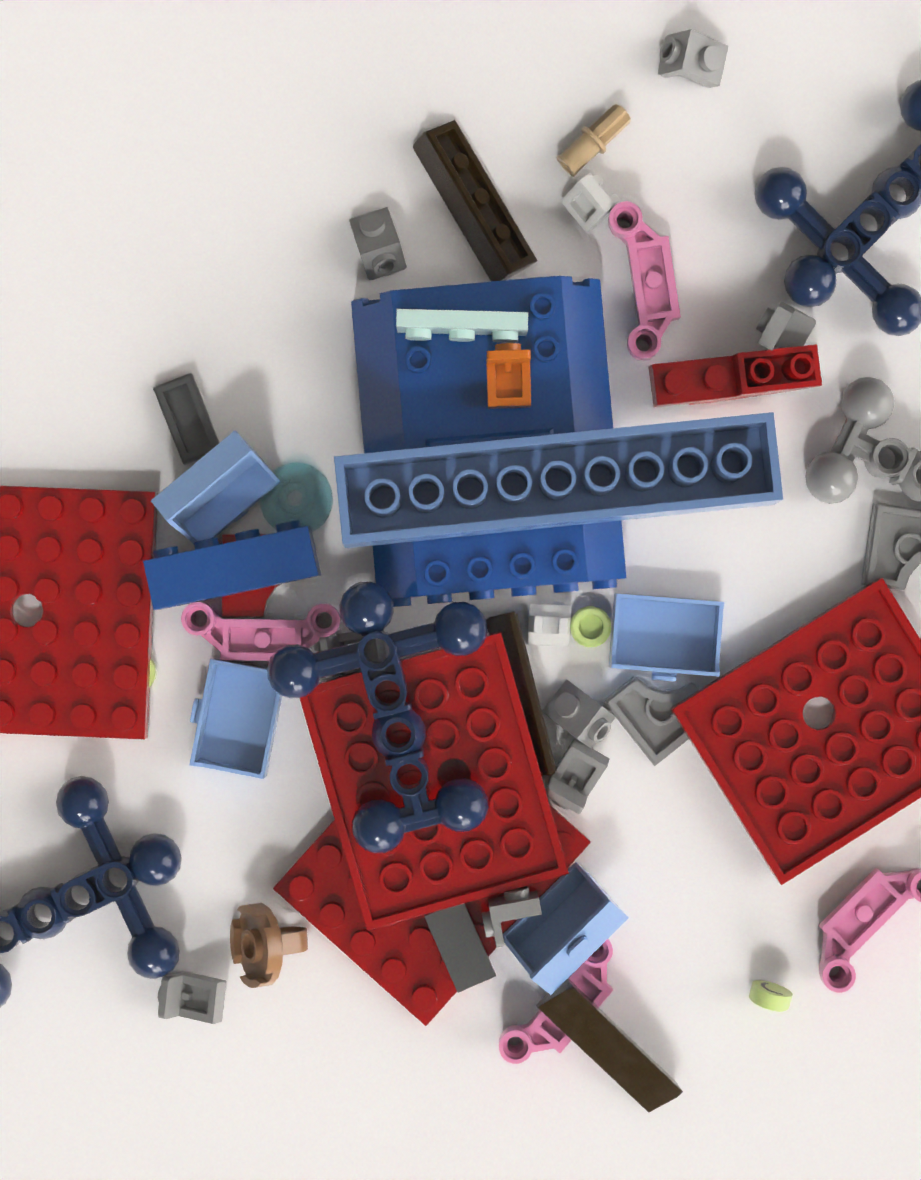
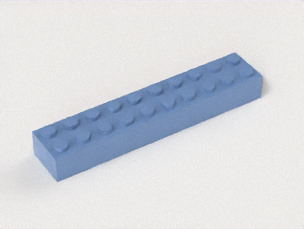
[334,412,783,548]

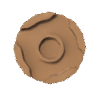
[230,902,308,988]

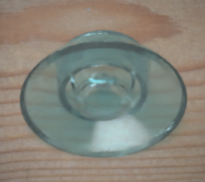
[260,463,333,532]

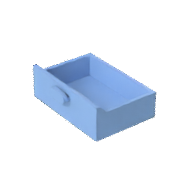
[151,430,281,545]
[608,593,724,681]
[189,658,282,779]
[503,862,628,995]

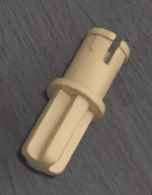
[556,104,631,177]

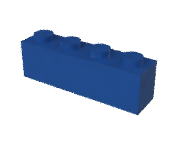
[143,520,321,610]

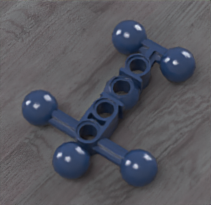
[754,80,921,336]
[267,581,489,853]
[0,776,182,1008]

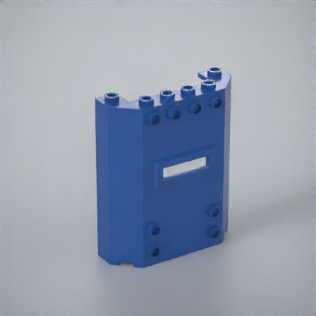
[351,275,627,607]

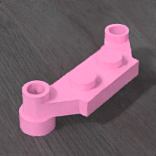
[608,201,681,360]
[181,602,341,661]
[818,868,921,993]
[499,938,613,1064]

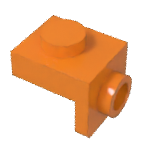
[486,343,531,409]

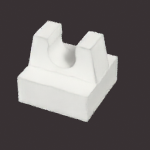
[561,173,620,233]
[527,603,571,647]

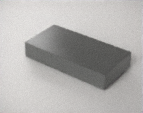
[153,373,220,465]
[424,903,496,993]

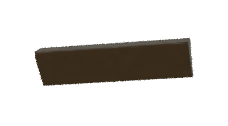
[413,120,538,282]
[486,611,557,776]
[536,978,683,1113]

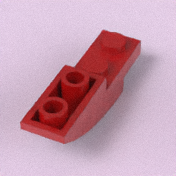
[648,344,822,408]

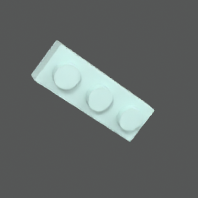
[396,309,528,343]

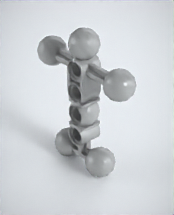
[805,377,921,504]

